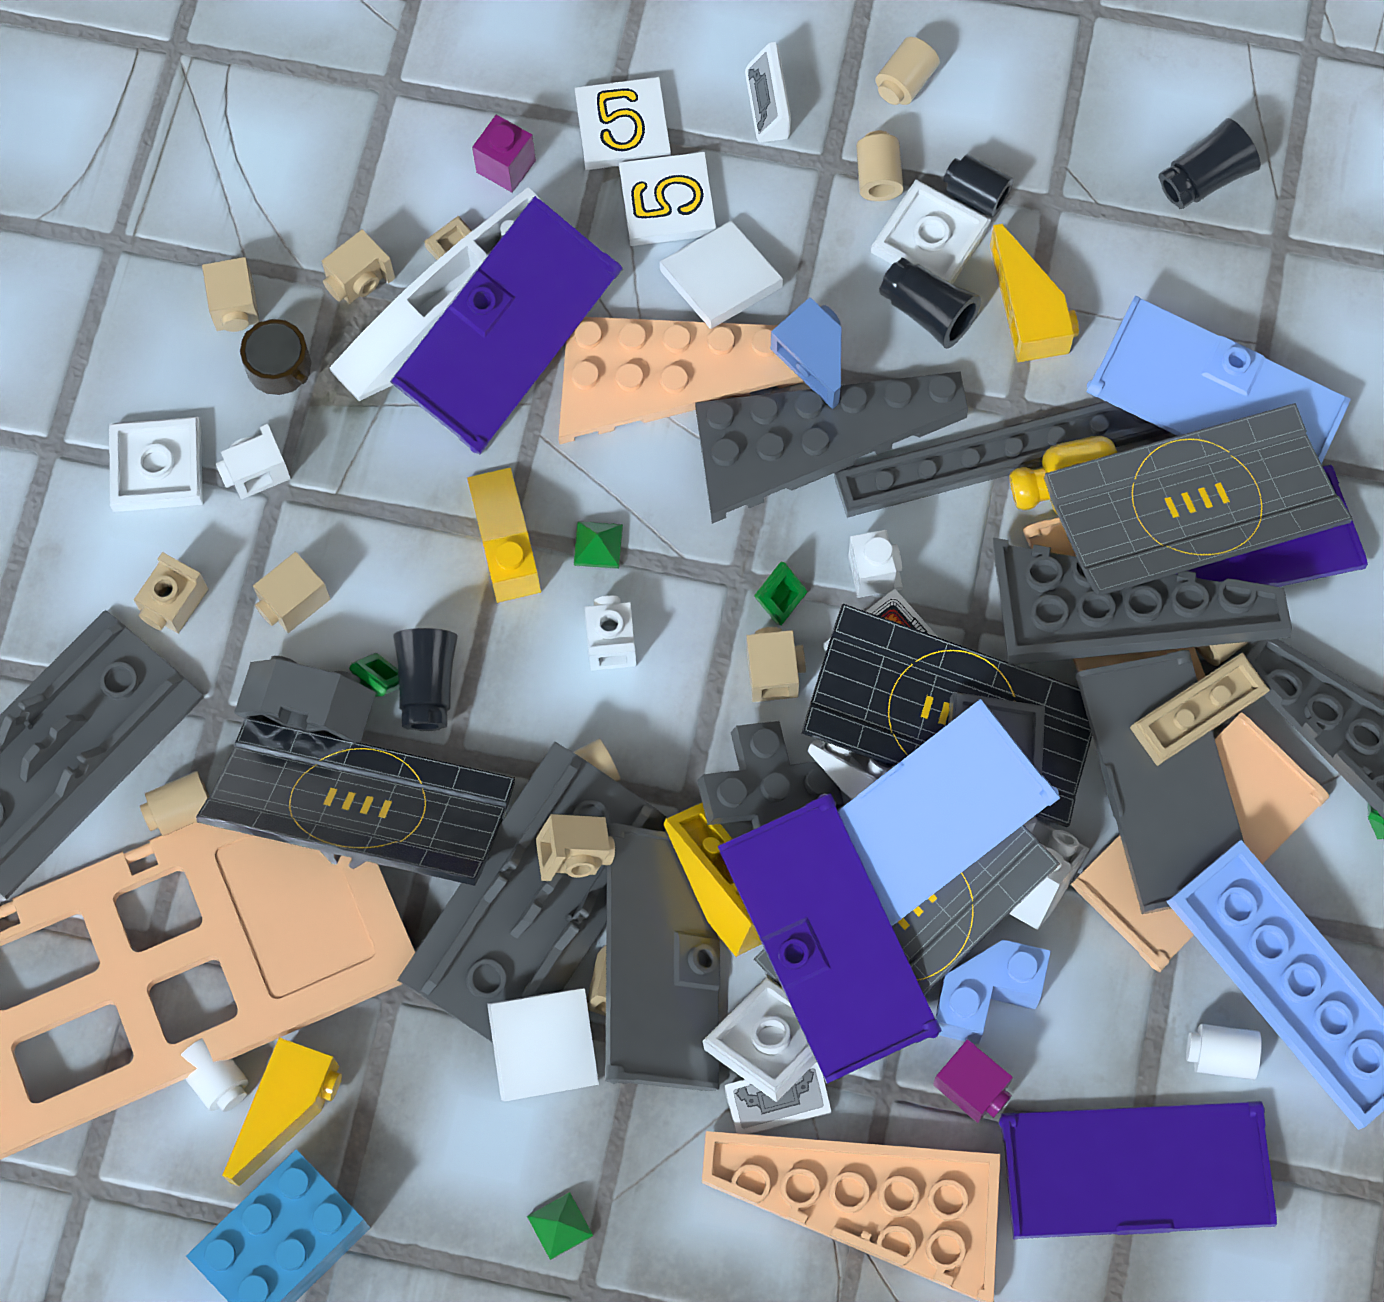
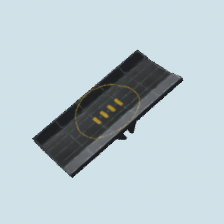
[801,603,1093,828]
[196,717,515,886]

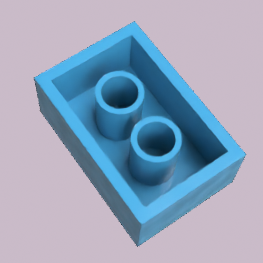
[186,1149,371,1302]

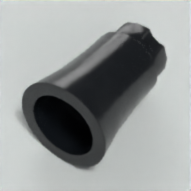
[1158,118,1261,209]
[879,257,981,349]
[393,628,458,731]

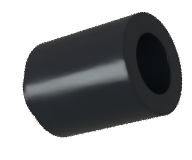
[943,154,1014,218]

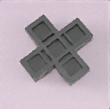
[697,721,844,829]

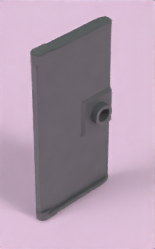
[1076,650,1245,914]
[605,823,720,1091]

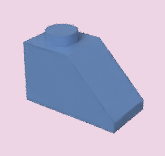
[770,297,842,409]

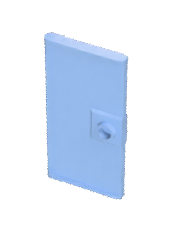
[1086,295,1351,464]
[838,699,1060,926]

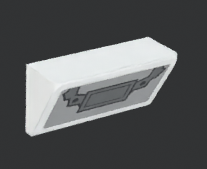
[745,42,791,142]
[725,1062,831,1135]

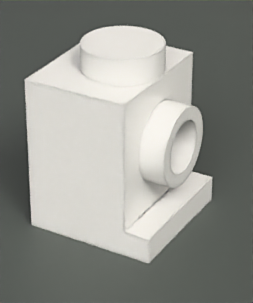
[216,424,291,500]
[848,530,903,598]
[585,596,637,671]

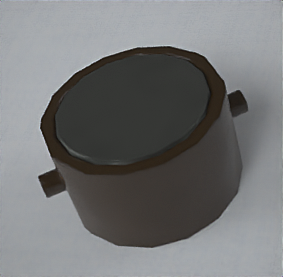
[240,319,312,395]

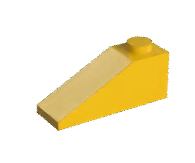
[990,224,1079,363]
[467,467,541,603]
[664,803,762,957]
[222,1037,342,1187]

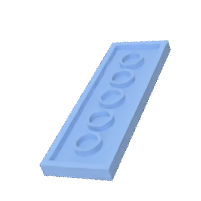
[1167,840,1384,1130]

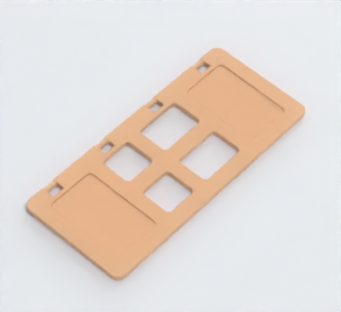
[0,822,415,1160]

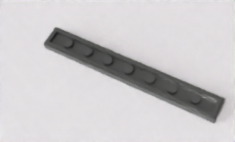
[834,401,1171,518]

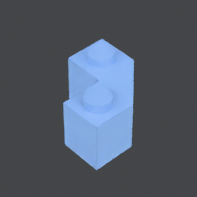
[935,940,1051,1045]

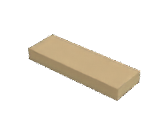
[1130,652,1270,766]

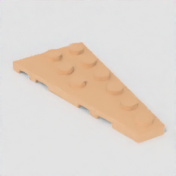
[558,317,804,445]
[702,1131,1000,1302]

